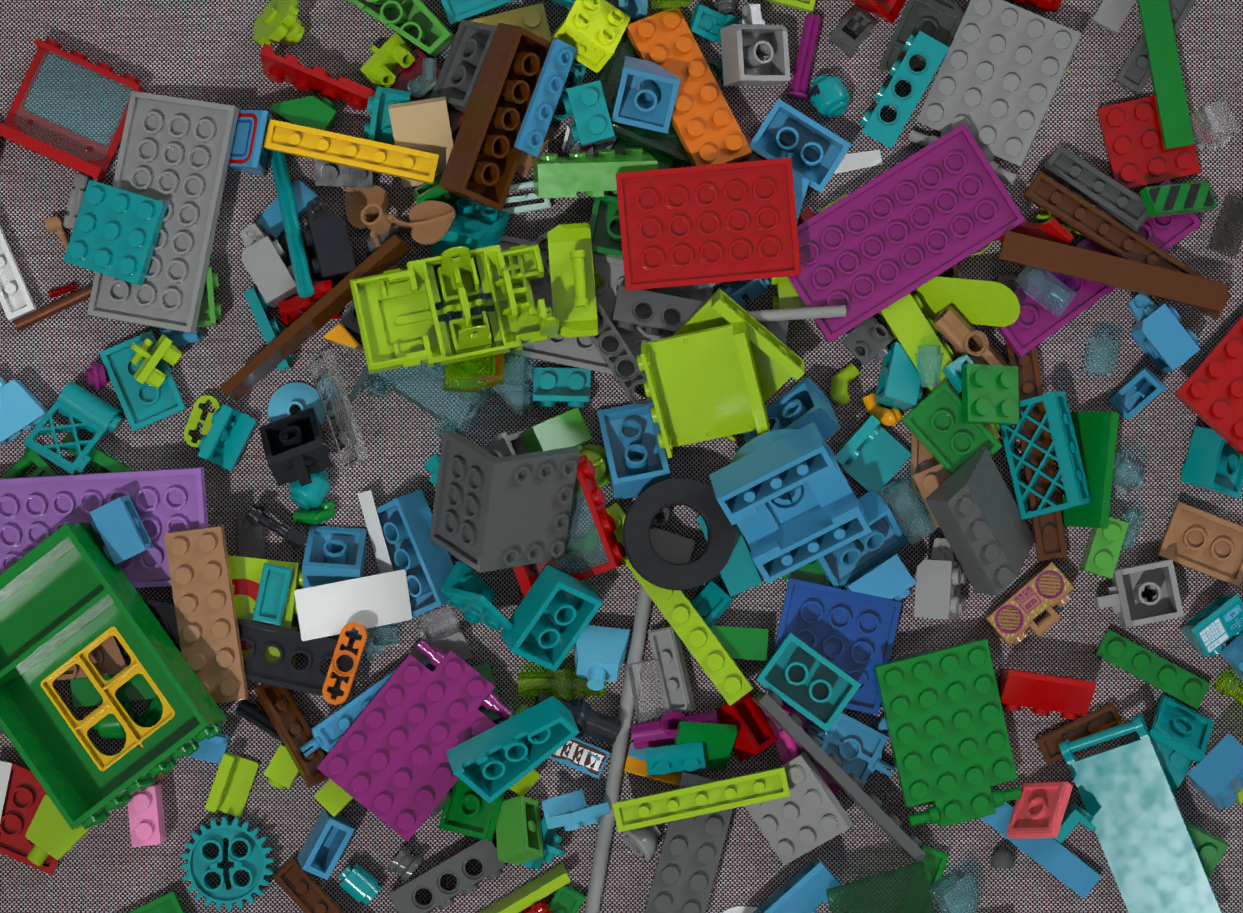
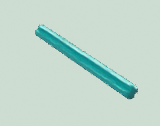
[268,150,314,298]

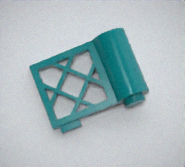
[23,381,123,475]

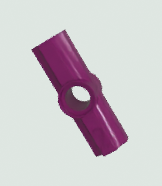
[631,710,720,750]

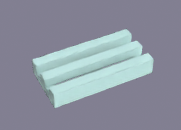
[502,181,551,215]

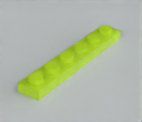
[612,767,790,832]

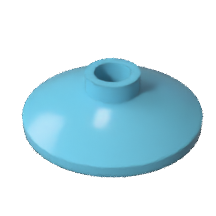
[268,382,325,425]

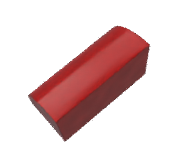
[715,693,778,761]

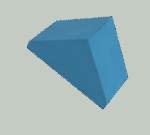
[1108,367,1166,420]

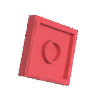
[1006,781,1073,839]

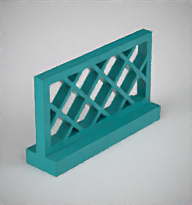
[999,391,1092,520]

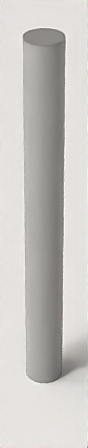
[747,305,846,322]

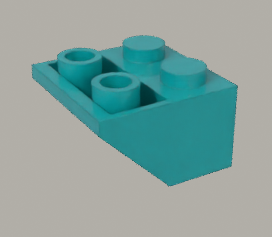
[430,197,509,269]

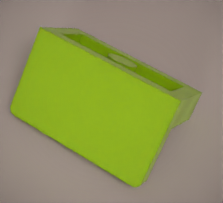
[204,752,259,817]

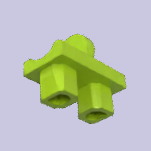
[359,33,415,88]
[130,334,182,388]

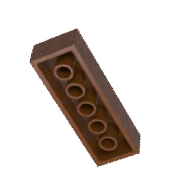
[438,23,551,211]

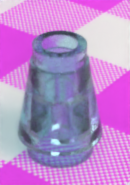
[915,345,944,387]

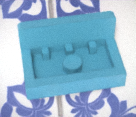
[542,789,610,832]

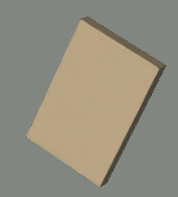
[388,96,454,188]

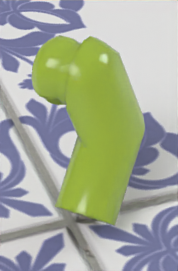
[830,363,860,406]

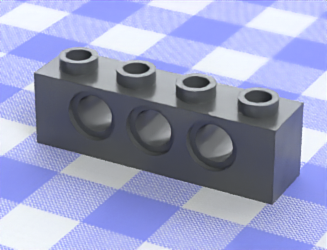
[388,839,507,913]

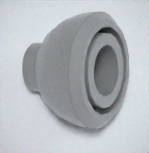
[622,825,661,860]

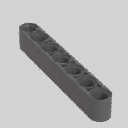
[535,234,653,407]

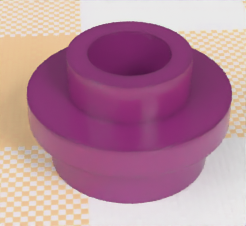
[86,361,107,390]

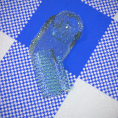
[407,58,437,97]
[1122,508,1143,551]

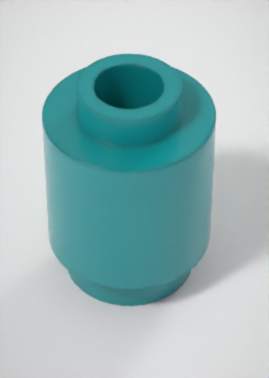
[338,863,382,905]

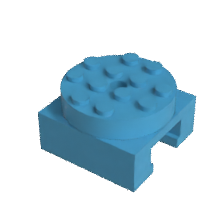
[709,422,872,584]

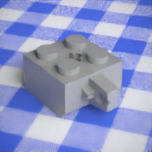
[720,4,791,87]
[240,223,298,309]
[914,538,967,620]
[1094,559,1184,628]

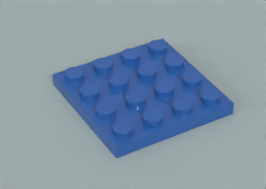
[765,578,902,715]

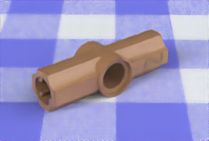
[932,305,1009,366]

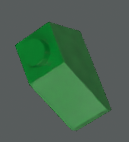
[270,96,339,131]

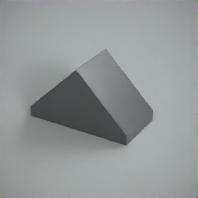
[829,5,878,57]

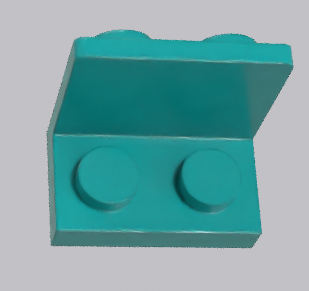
[835,415,911,493]
[440,561,513,631]

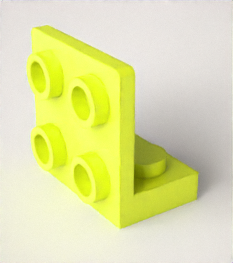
[549,0,630,73]

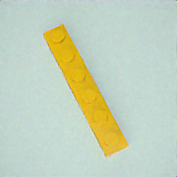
[263,119,440,184]

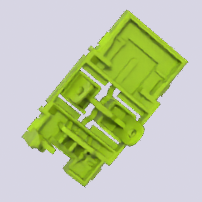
[349,244,559,374]

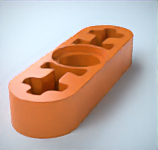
[322,622,368,705]

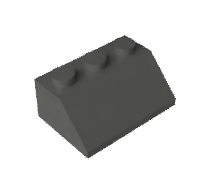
[429,19,497,113]

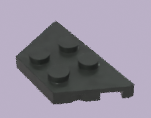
[878,0,964,71]

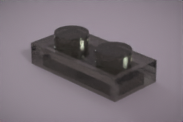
[1207,194,1243,259]

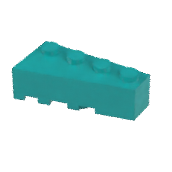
[446,696,580,804]

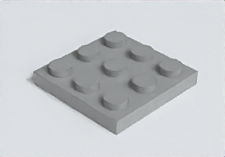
[745,751,854,866]

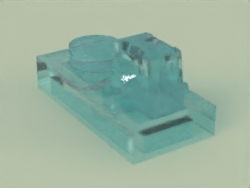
[1012,266,1077,318]

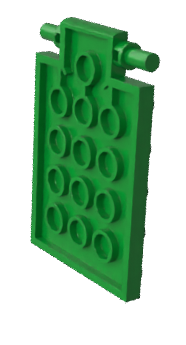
[873,638,1022,828]

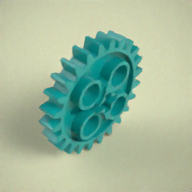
[180,816,275,911]

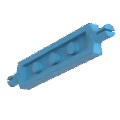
[299,657,435,758]

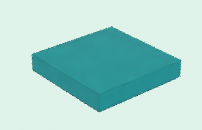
[1149,694,1214,763]

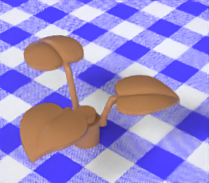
[345,185,456,271]

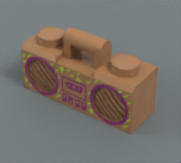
[983,562,1075,645]

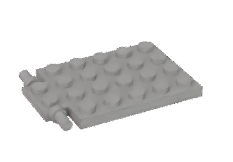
[908,0,1082,185]

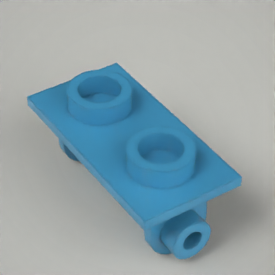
[715,278,771,308]

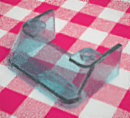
[347,362,492,439]

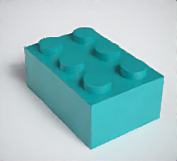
[499,565,603,672]
[754,632,861,732]

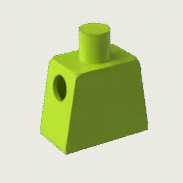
[25,794,95,866]

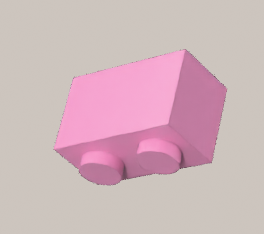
[127,783,167,847]

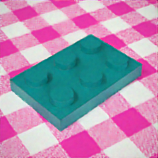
[99,330,187,432]

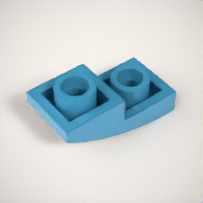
[257,179,318,240]

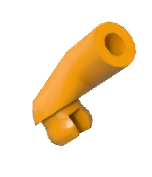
[862,392,902,426]

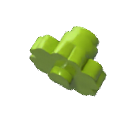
[252,0,305,46]

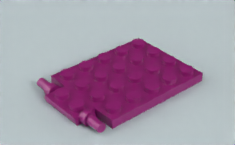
[317,638,513,842]

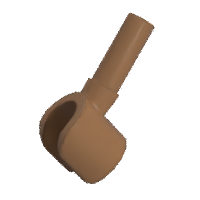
[45,216,69,250]

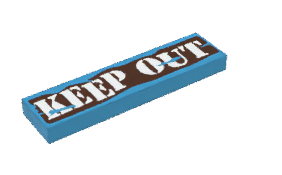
[497,709,610,779]

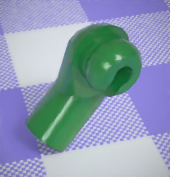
[293,501,336,525]

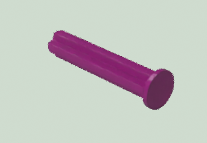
[786,14,822,101]

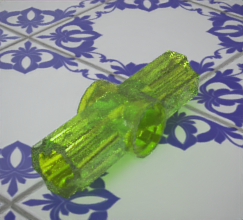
[518,669,605,699]

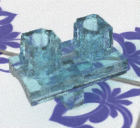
[346,623,399,661]

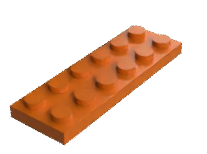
[625,6,752,166]

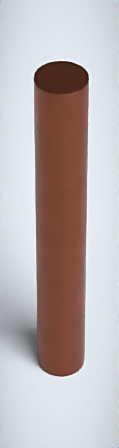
[14,284,93,331]

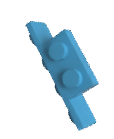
[514,38,577,157]

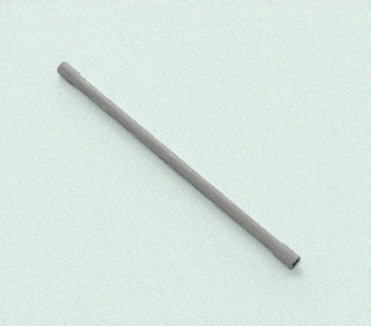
[584,584,652,913]

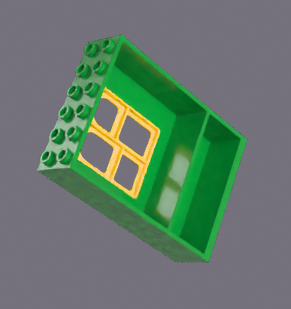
[0,523,228,830]

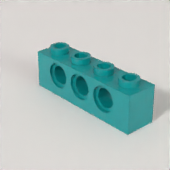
[860,31,950,149]

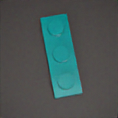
[243,287,294,373]

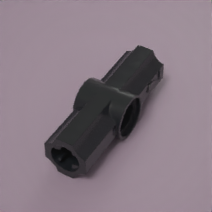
[533,691,622,745]

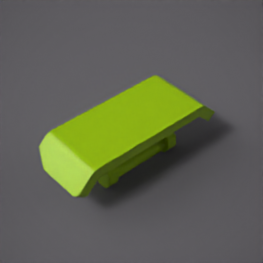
[547,222,599,338]

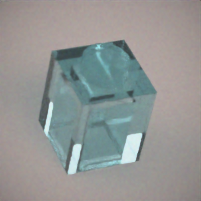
[1080,333,1120,378]

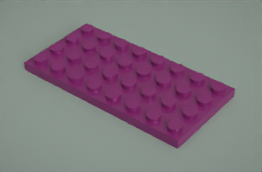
[786,123,1026,344]

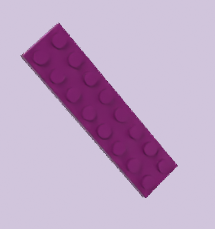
[996,178,1202,358]

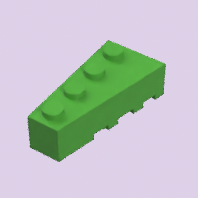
[349,0,455,58]
[532,147,658,198]

